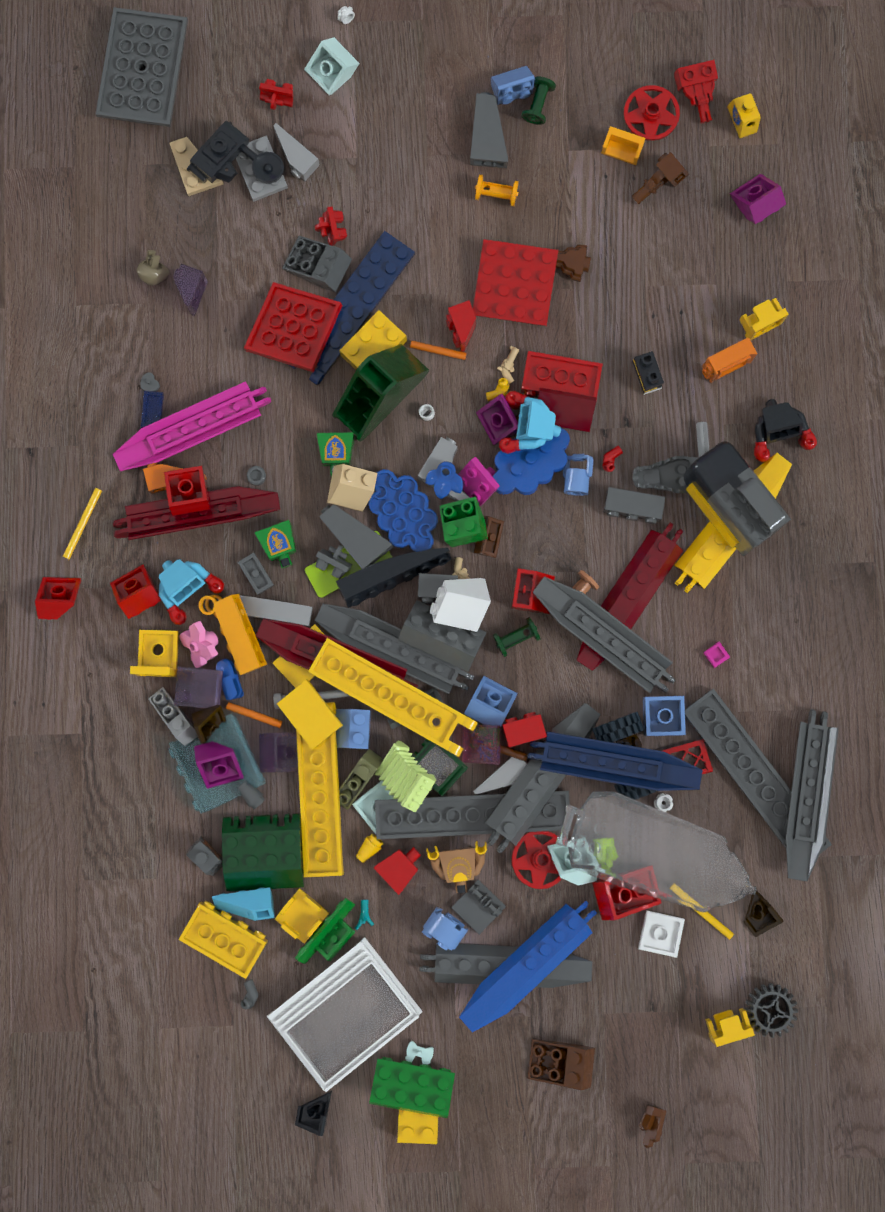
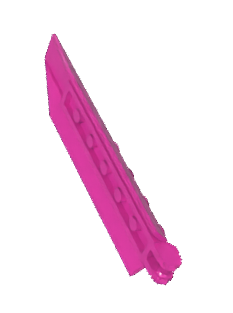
[113,381,271,472]

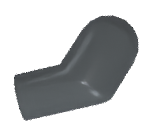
[241,979,259,1010]

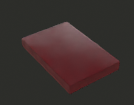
[538,388,597,432]

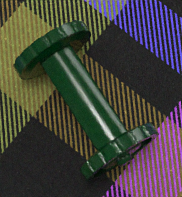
[521,76,556,125]
[493,617,541,657]

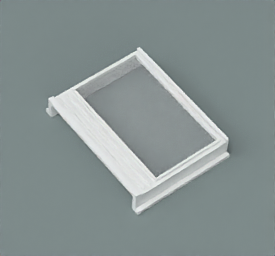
[267,937,423,1092]

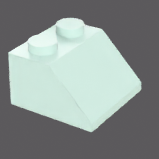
[304,37,360,95]

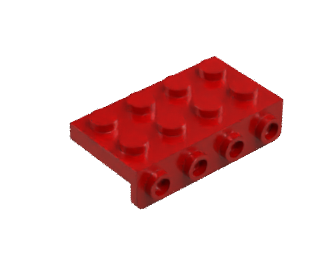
[521,351,603,402]

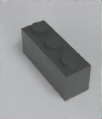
[603,487,665,524]

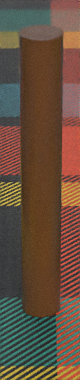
[474,737,528,761]

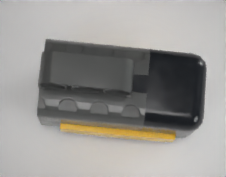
[684,441,791,557]

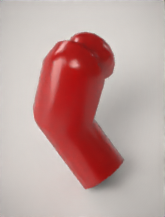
[602,446,623,472]

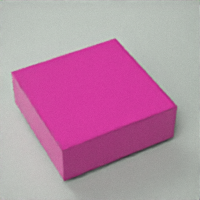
[703,641,730,668]

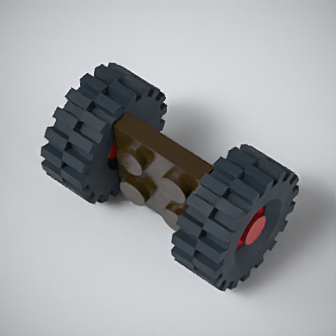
[592,711,656,804]

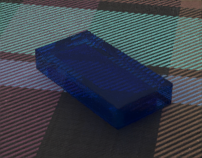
[141,391,164,428]

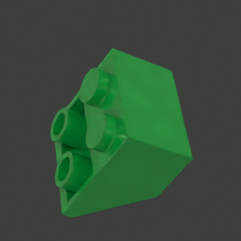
[439,497,488,547]

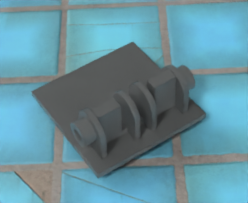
[451,880,506,935]

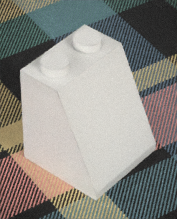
[430,578,491,632]

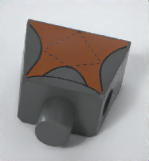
[186,836,223,876]

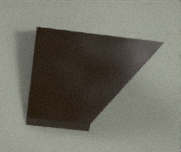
[192,704,227,744]
[743,888,784,937]

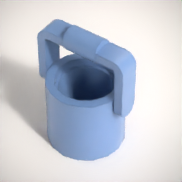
[563,454,593,496]

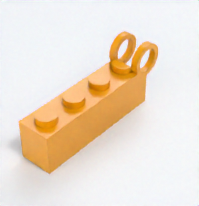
[199,594,267,675]

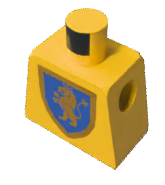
[727,93,761,138]

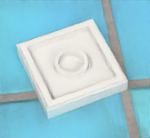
[638,910,685,958]

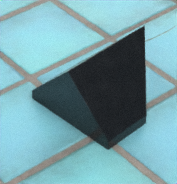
[295,1091,332,1136]

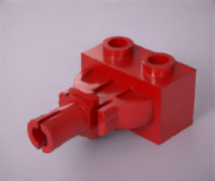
[674,60,718,124]

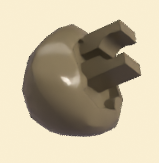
[137,250,170,286]

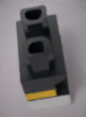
[632,351,664,395]

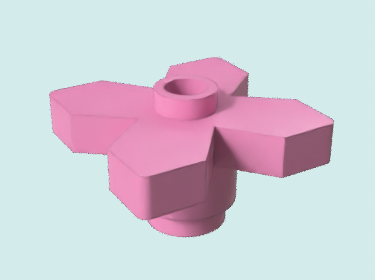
[179,621,218,669]

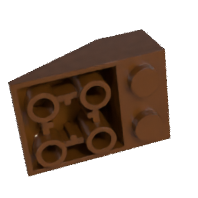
[528,1039,595,1090]

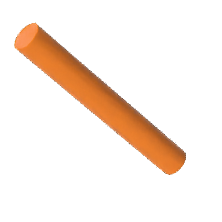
[410,341,467,360]
[226,702,283,728]

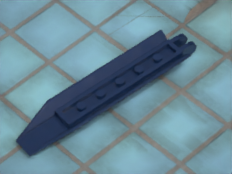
[528,732,703,791]

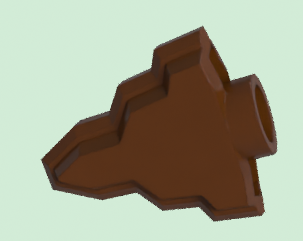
[556,245,591,282]

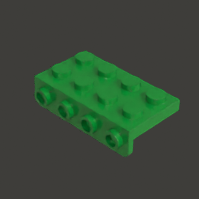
[369,1057,455,1118]

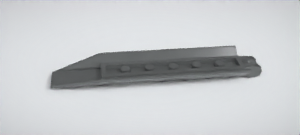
[533,577,675,693]
[314,604,474,694]
[485,703,601,853]
[786,709,839,881]
[419,942,592,988]

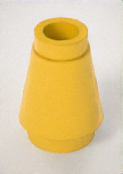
[356,834,383,863]

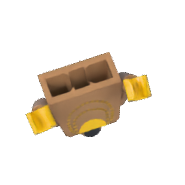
[426,841,487,893]

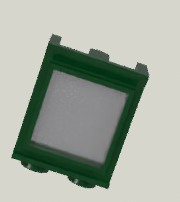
[411,739,468,796]

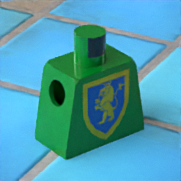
[317,432,354,476]
[255,520,296,569]

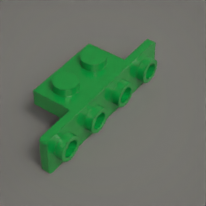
[295,898,356,964]

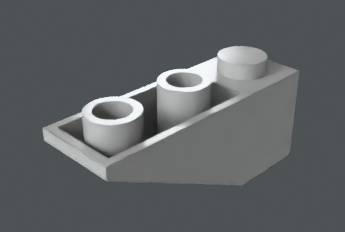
[148,687,198,747]

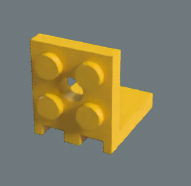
[130,630,179,677]

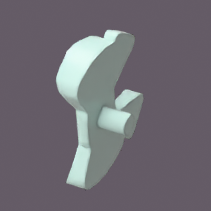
[405,1041,434,1065]

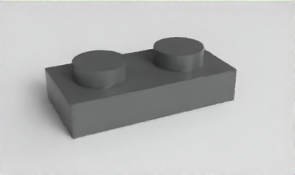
[238,552,274,595]

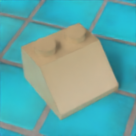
[327,464,377,512]

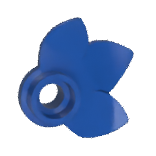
[425,461,463,499]

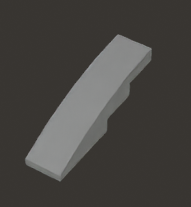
[240,595,313,626]

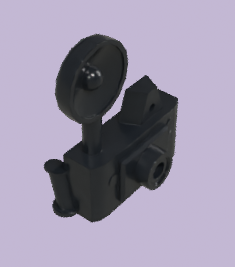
[187,121,284,184]

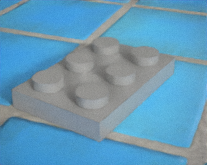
[236,135,288,202]

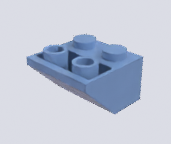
[491,66,535,105]

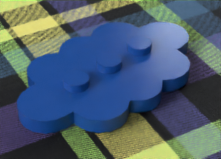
[493,428,570,495]
[368,469,438,552]

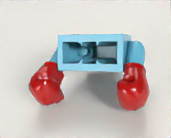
[499,391,561,454]
[159,559,224,625]

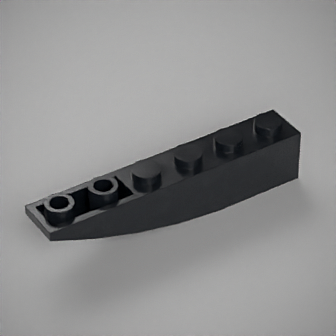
[336,548,452,608]

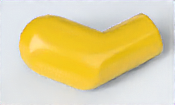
[486,378,509,402]

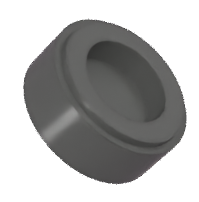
[247,466,266,486]

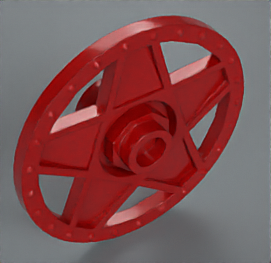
[624,85,680,141]
[511,831,563,889]

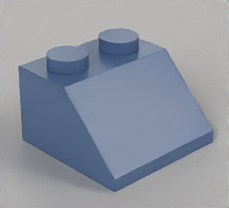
[464,676,518,729]
[336,709,371,749]

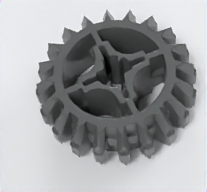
[744,983,798,1038]

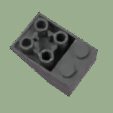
[282,236,352,292]

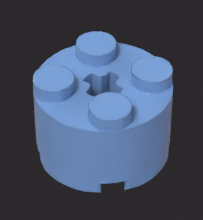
[422,907,469,951]

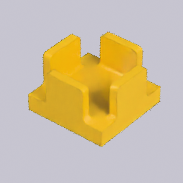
[739,298,789,340]
[275,888,330,944]
[705,1008,755,1047]

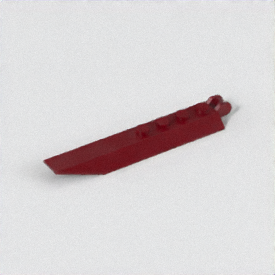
[113,486,280,540]
[576,522,683,671]
[256,618,418,688]

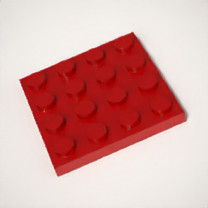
[473,239,558,326]
[244,282,343,372]

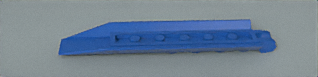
[459,901,597,1033]

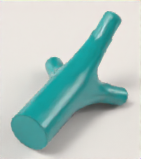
[355,900,374,930]

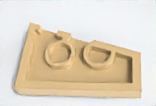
[170,137,223,196]

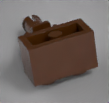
[632,152,689,204]

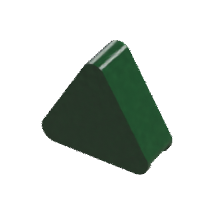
[332,344,429,442]

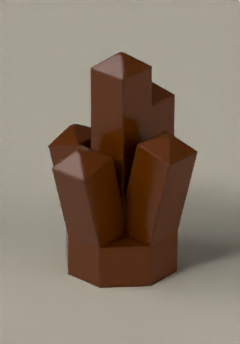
[639,1105,666,1148]

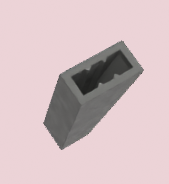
[470,92,508,168]
[319,505,394,569]

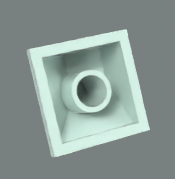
[547,837,598,886]

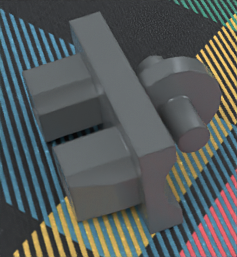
[316,545,353,579]

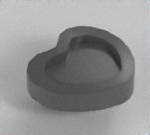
[140,372,160,392]

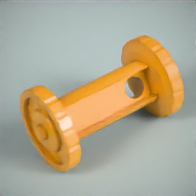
[475,174,519,206]

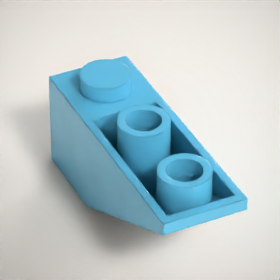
[212,888,274,921]

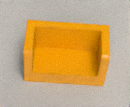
[601,126,646,165]

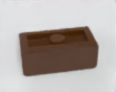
[474,516,504,558]

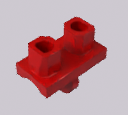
[259,79,293,110]
[314,206,347,246]

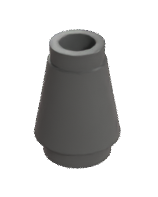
[237,780,265,809]

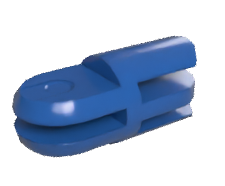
[216,659,244,700]

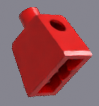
[373,847,421,895]

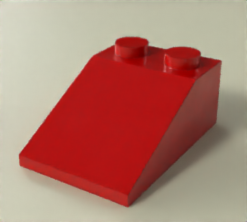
[592,866,662,921]

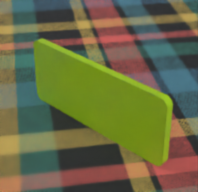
[305,531,392,598]

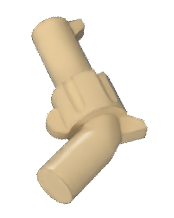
[497,346,519,384]
[452,557,471,579]

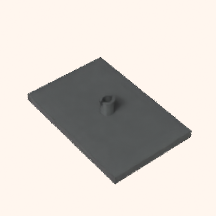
[96,7,188,127]

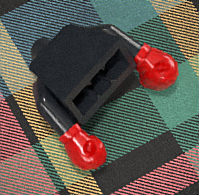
[754,399,817,462]

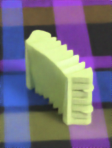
[375,740,436,812]

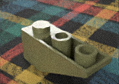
[339,749,384,810]

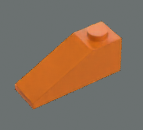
[143,463,207,494]

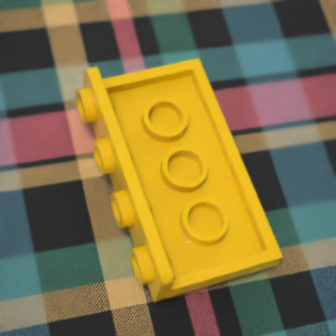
[179,901,268,979]

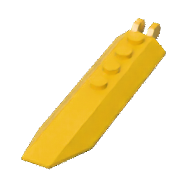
[674,453,792,593]

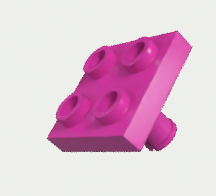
[458,457,500,506]

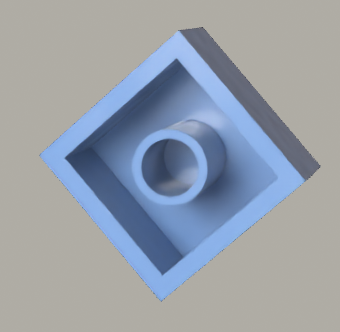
[643,696,686,736]

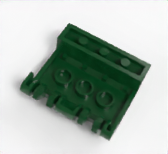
[222,813,304,891]

